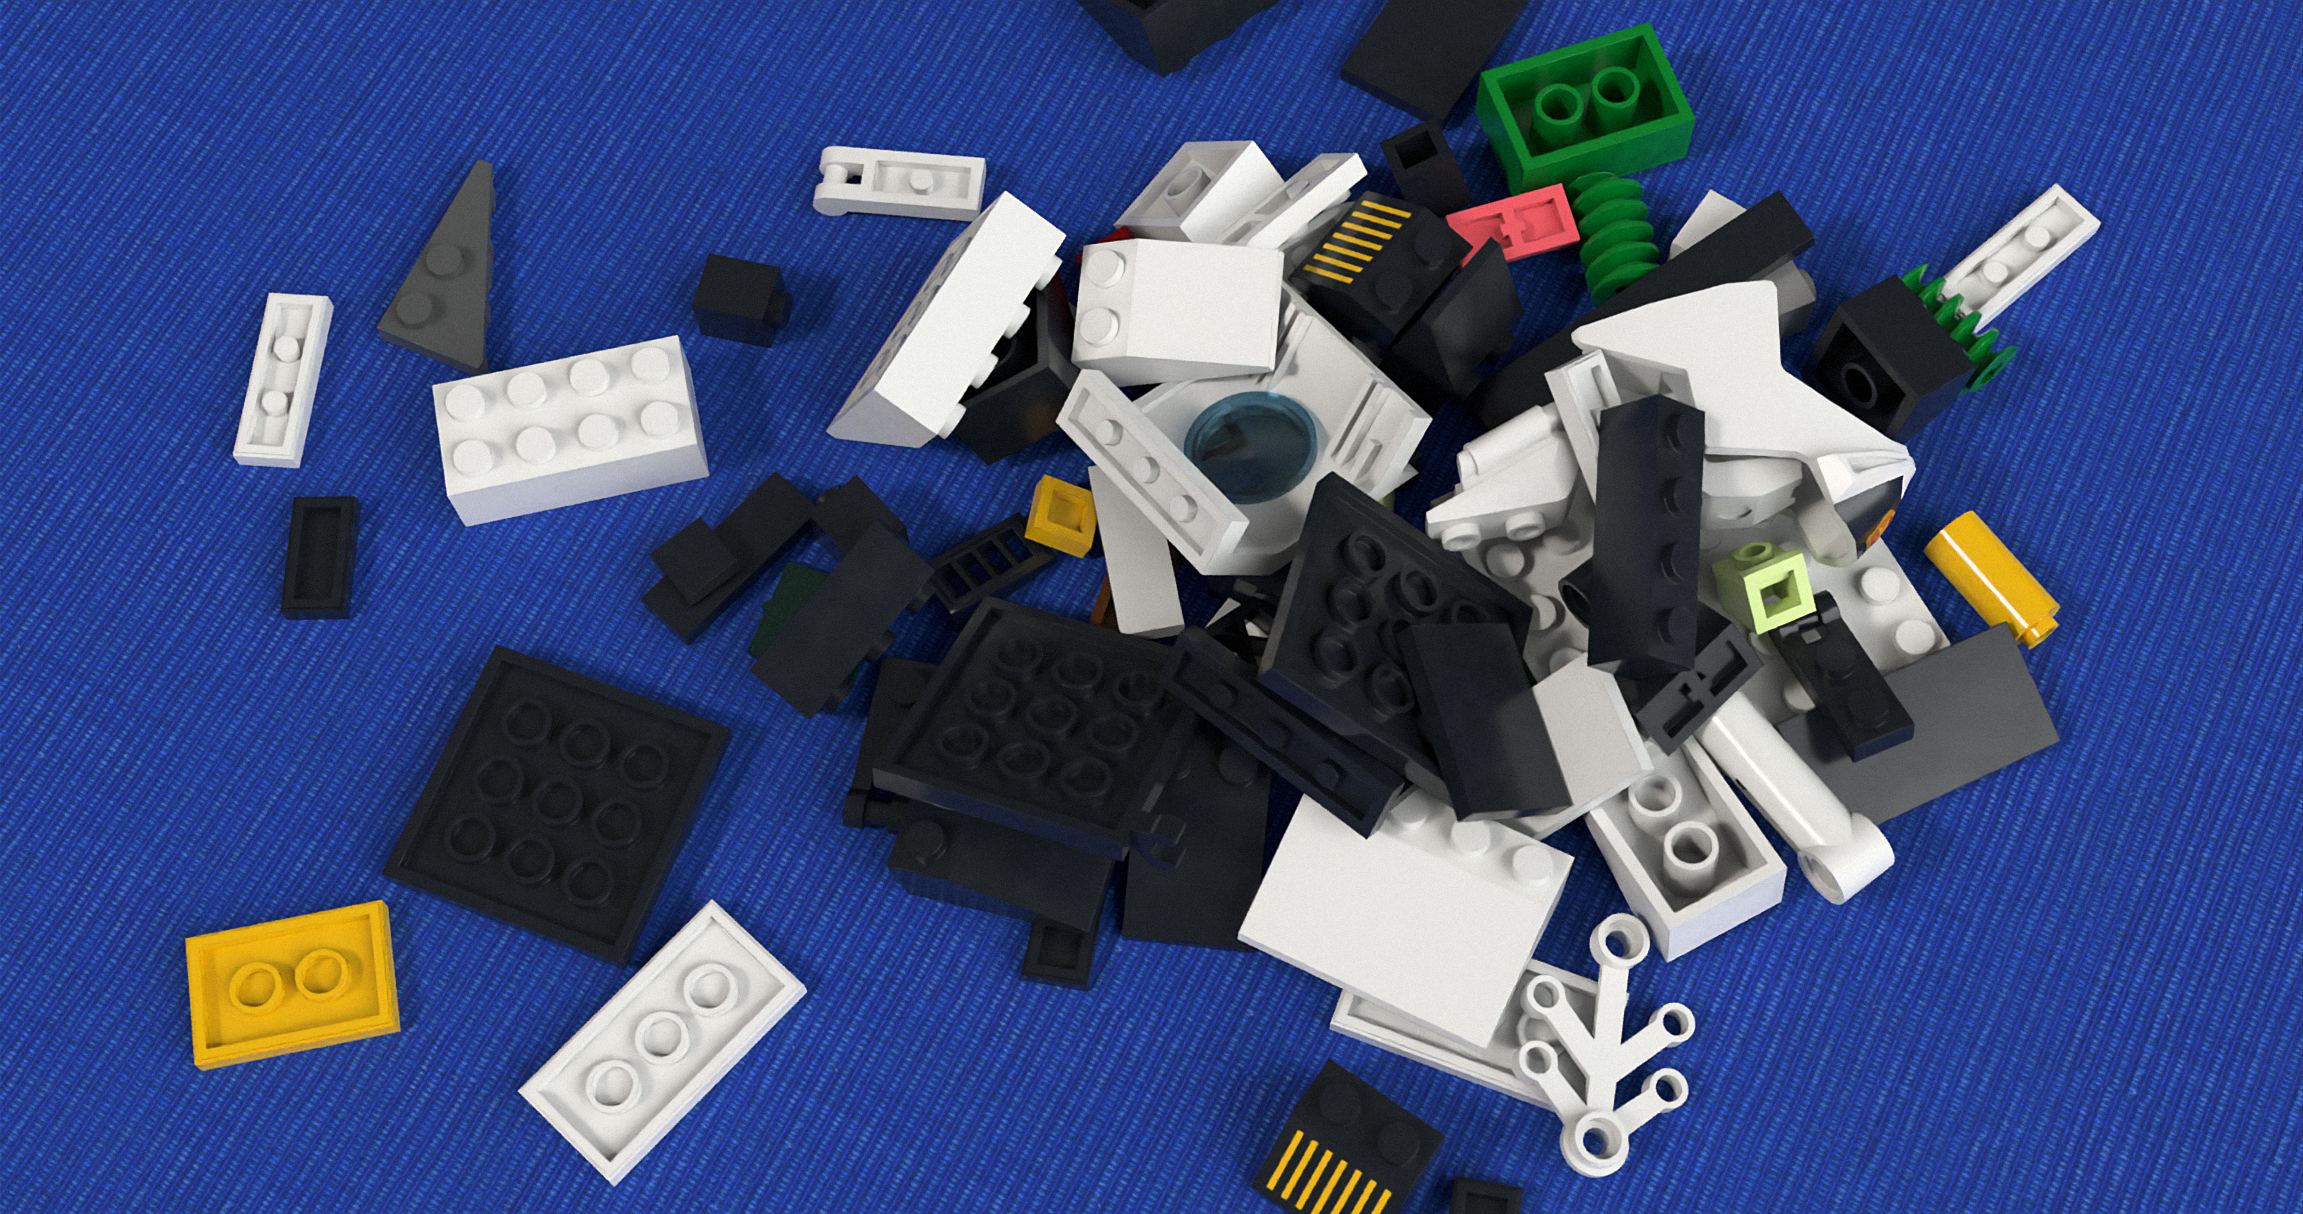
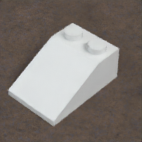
[1071,238,1284,387]
[1582,733,1787,963]

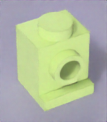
[1712,541,1816,635]

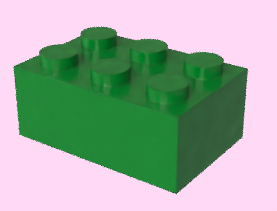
[1475,22,1696,197]

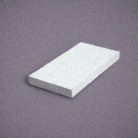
[518,899,807,1187]
[1329,958,1629,1112]

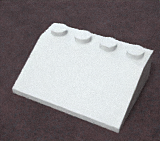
[826,190,1067,448]
[1238,787,1575,1055]

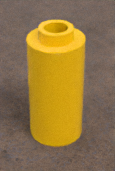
[1923,510,2060,650]

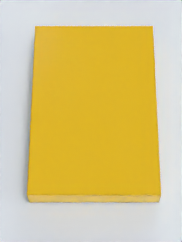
[185,900,401,1071]

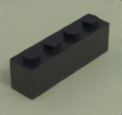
[1587,394,1705,681]

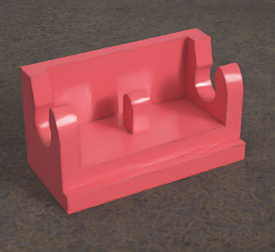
[1443,183,1580,279]

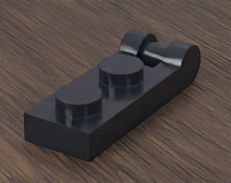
[1767,590,1915,763]
[843,656,939,836]

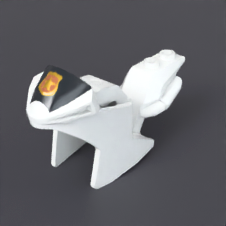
[1425,280,1916,568]

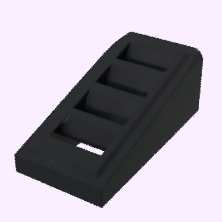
[929,512,1058,633]

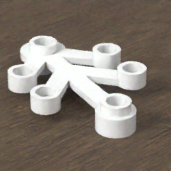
[1511,913,1695,1178]

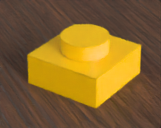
[1025,474,1097,559]

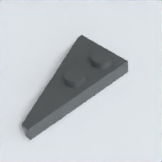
[376,159,496,376]

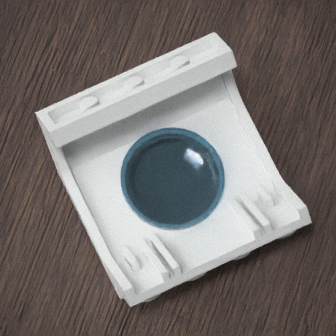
[1055,280,1433,575]

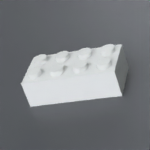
[432,335,710,527]

